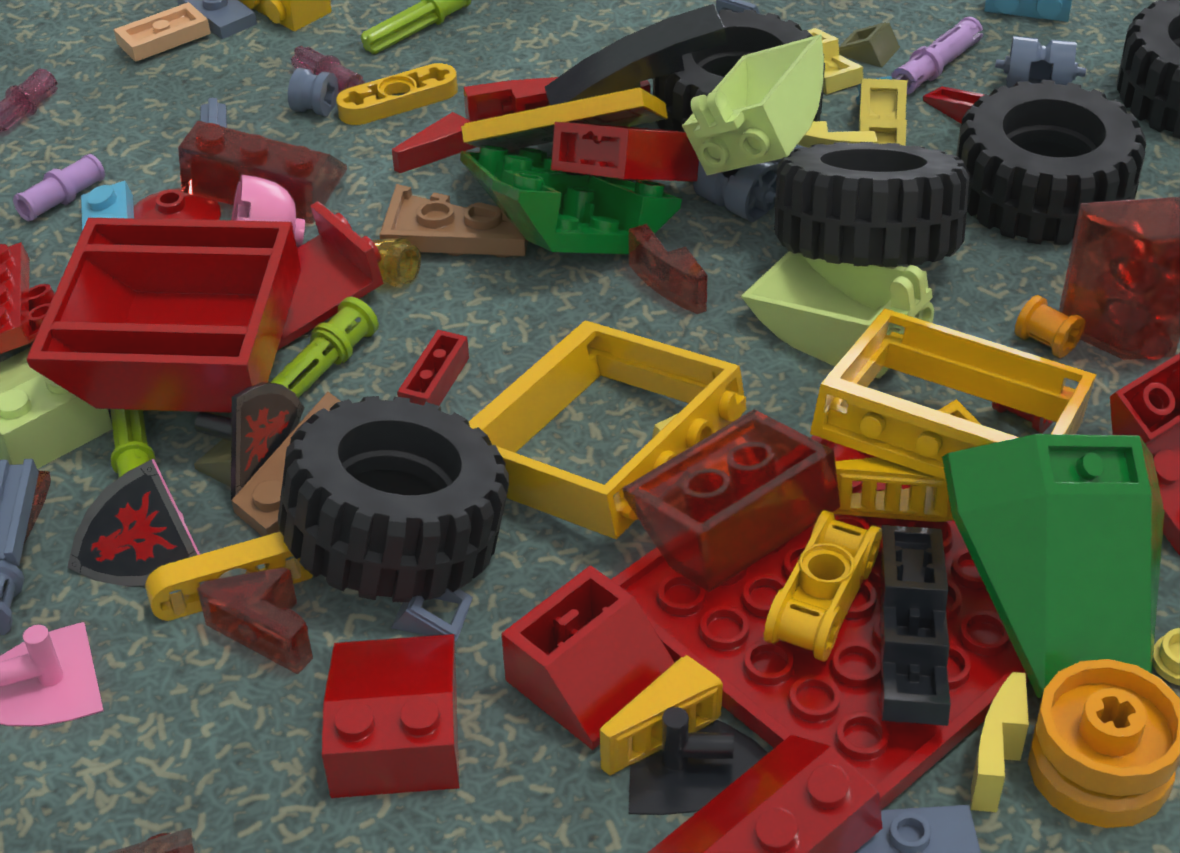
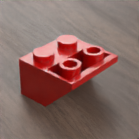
[501,565,675,750]

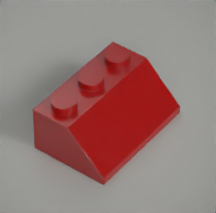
[648,735,883,853]

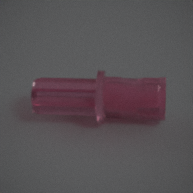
[291,46,365,93]
[0,68,58,133]

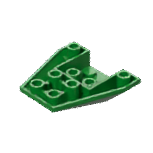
[460,145,682,254]
[942,434,1165,698]

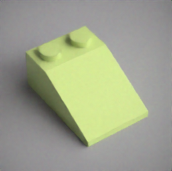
[0,347,113,469]

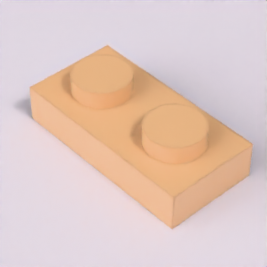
[114,2,211,62]

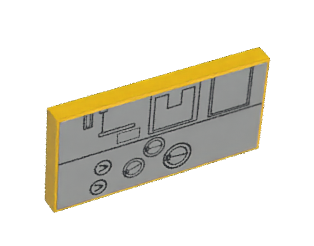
[461,87,668,151]

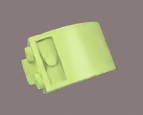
[682,34,824,175]
[741,251,934,379]

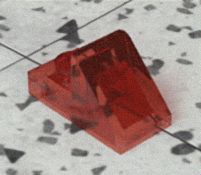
[197,568,313,674]

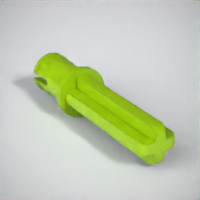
[360,0,471,54]
[110,409,155,478]

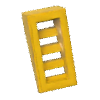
[830,457,954,522]
[600,655,723,776]

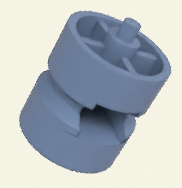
[995,36,1086,88]
[693,161,778,222]

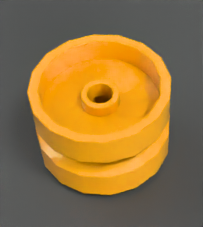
[1028,659,1180,828]

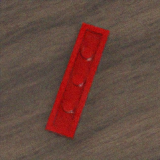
[0,242,30,354]

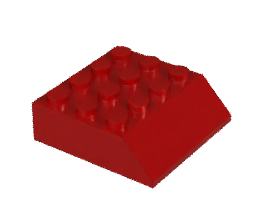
[26,217,301,413]

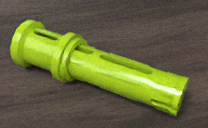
[270,297,379,398]

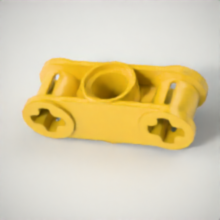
[764,510,882,662]

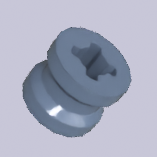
[288,68,338,117]

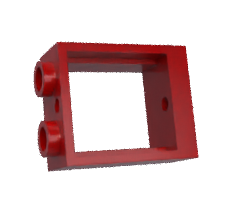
[551,122,699,182]

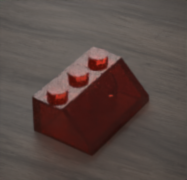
[178,121,347,224]
[1059,197,1180,360]
[623,409,840,592]

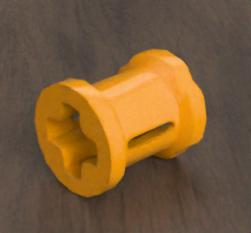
[1014,295,1085,359]

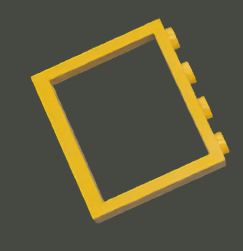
[810,308,1097,480]
[469,320,747,540]

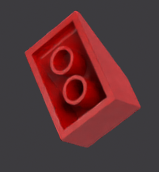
[322,634,459,798]

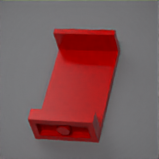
[277,201,384,351]

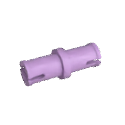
[13,154,105,221]

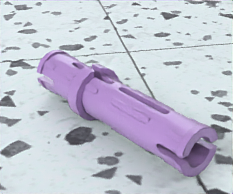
[891,17,983,95]

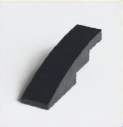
[545,4,727,106]
[880,525,951,726]

